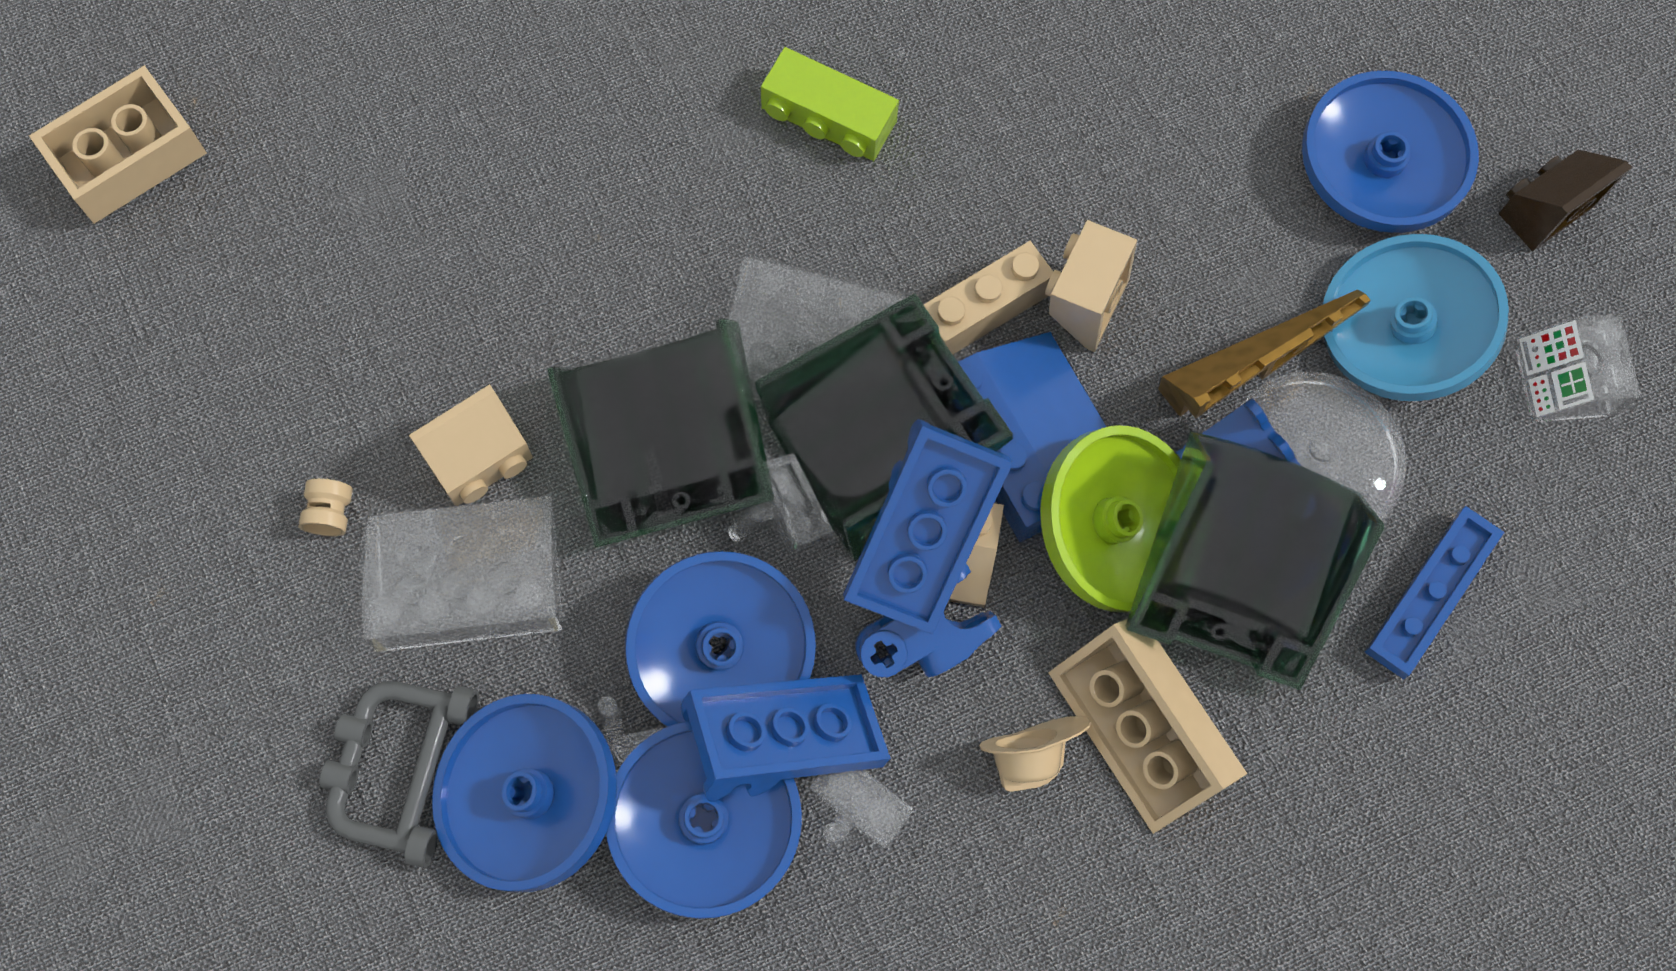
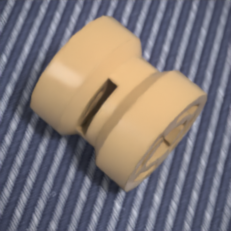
[298,478,353,536]

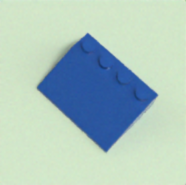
[934,332,1106,542]

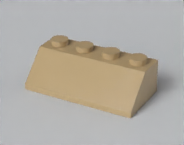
[1048,614,1247,834]

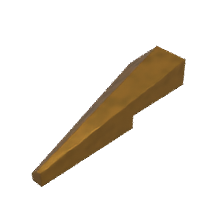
[1158,289,1371,419]

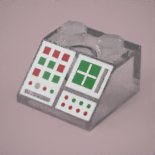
[1513,314,1641,423]

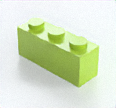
[761,47,899,161]

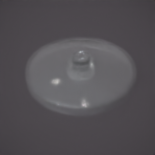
[1241,372,1406,539]

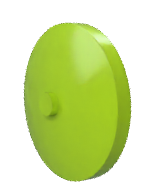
[1040,425,1202,612]

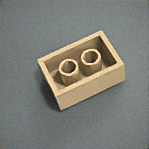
[29,65,207,224]

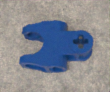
[855,564,1002,678]

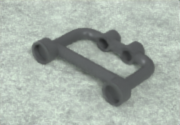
[319,681,479,869]

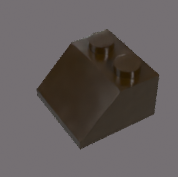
[1498,149,1632,252]

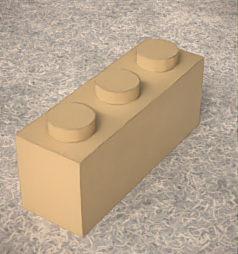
[916,241,1053,361]

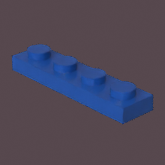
[1364,506,1504,680]

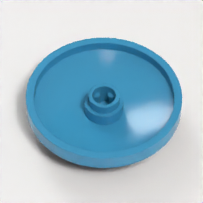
[1323,234,1509,401]

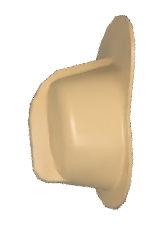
[979,716,1091,792]

